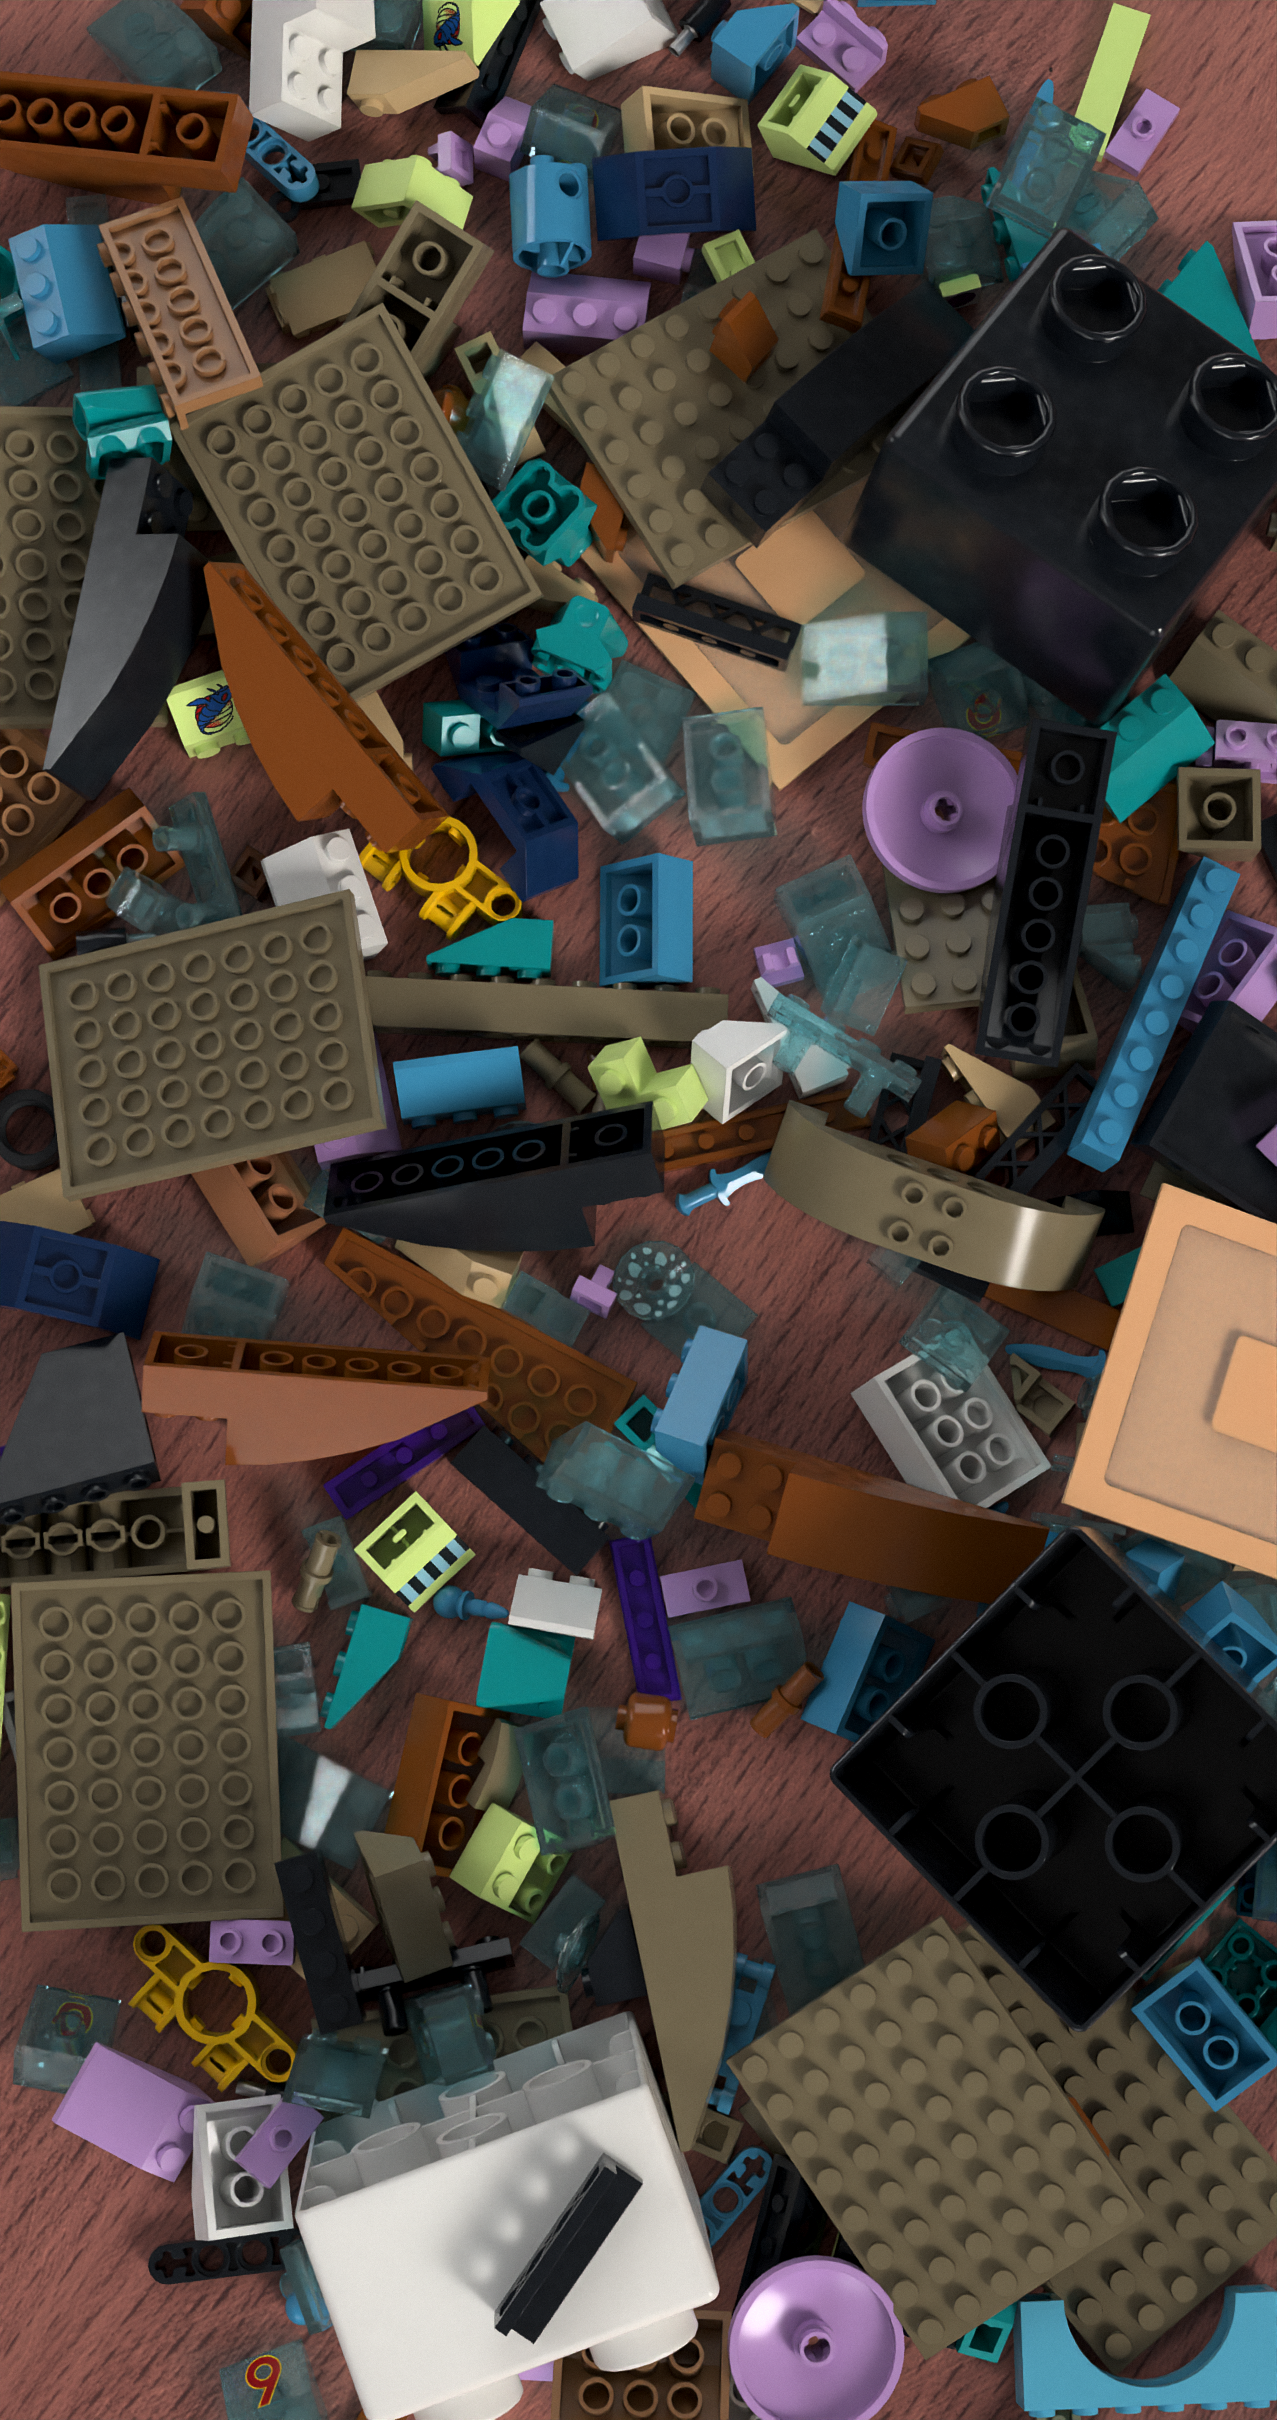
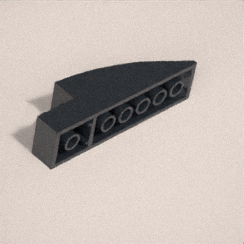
[700,281,974,548]
[43,457,211,800]
[974,718,1117,1068]
[323,1101,665,1252]

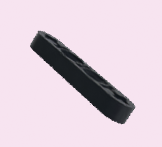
[148,2225,311,2285]

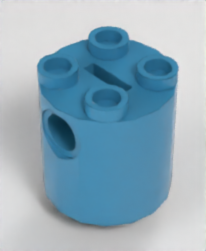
[509,155,592,278]

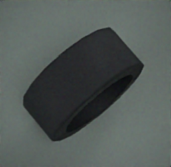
[0,1089,59,1170]

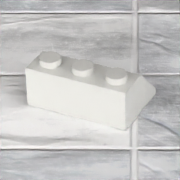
[261,828,388,961]

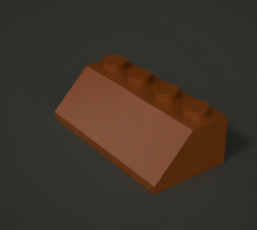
[0,787,186,961]
[384,1693,511,1877]

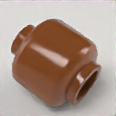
[615,1692,679,1751]

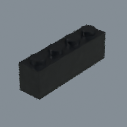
[450,1425,610,1576]
[274,1848,367,2035]

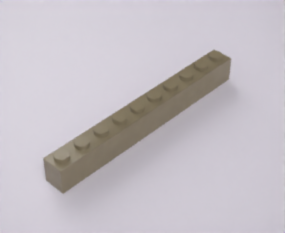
[366,970,729,1049]

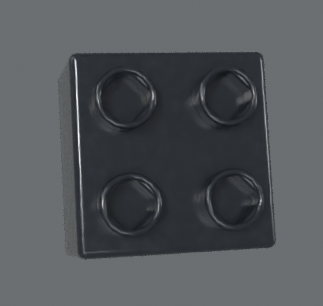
[843,228,1277,726]
[829,1526,1277,2032]

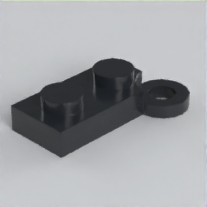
[268,159,361,224]

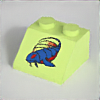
[422,0,520,66]
[166,670,251,759]

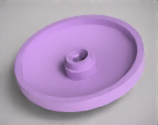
[862,727,1018,893]
[727,2255,905,2420]

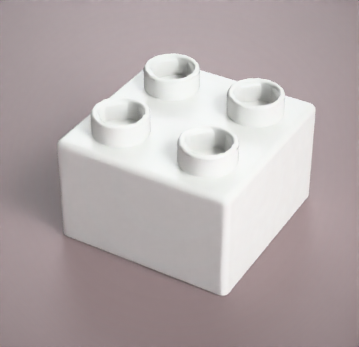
[295,2011,720,2420]

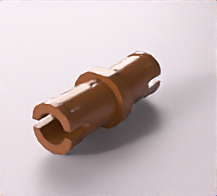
[750,1661,824,1738]

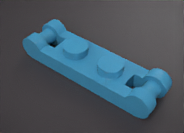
[709,1952,777,2115]

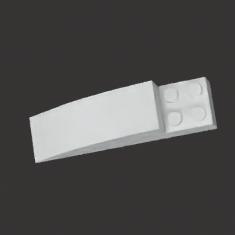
[249,0,376,142]

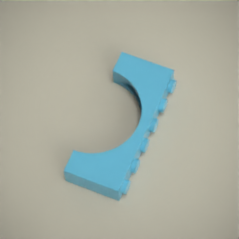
[1013,2284,1277,2418]

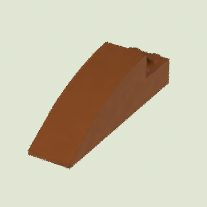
[0,71,254,204]
[203,562,449,853]
[141,1331,491,1465]
[694,1429,1050,1604]

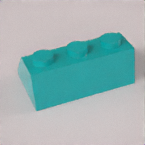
[1100,674,1215,824]

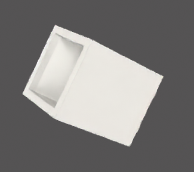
[540,0,679,81]

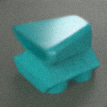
[72,384,172,479]
[492,458,598,567]
[531,596,628,694]
[476,1622,576,1721]

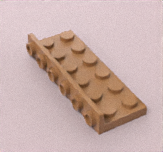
[96,196,263,431]

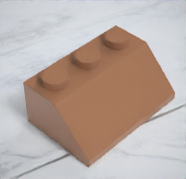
[191,1151,330,1268]

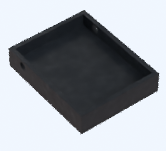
[1130,1000,1277,1224]

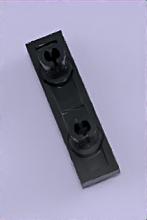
[354,1936,515,2037]

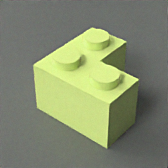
[351,155,473,230]
[587,1036,709,1130]

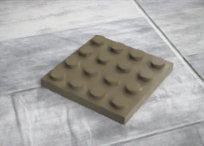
[882,863,996,1014]

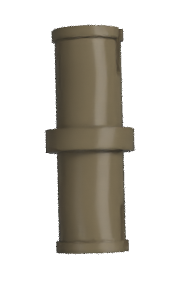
[520,1038,597,1114]
[292,1530,342,1613]

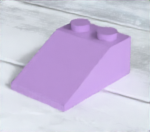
[1232,220,1277,340]
[52,2042,215,2183]

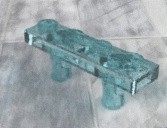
[152,792,243,929]
[767,993,922,1118]

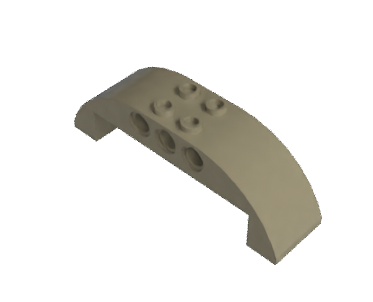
[763,1100,1105,1291]
[0,1479,231,1589]

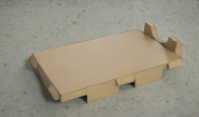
[265,240,377,339]
[0,1168,96,1235]

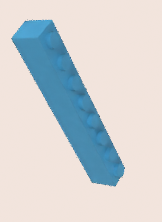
[1066,856,1241,1172]

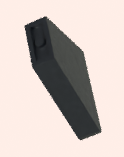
[0,1332,161,1525]

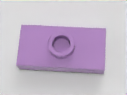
[1103,88,1180,177]
[659,1559,751,1618]
[234,2089,324,2188]

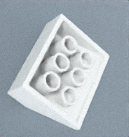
[850,1325,1052,1508]

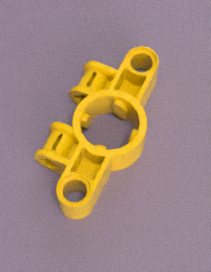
[359,816,523,941]
[128,1924,302,2093]

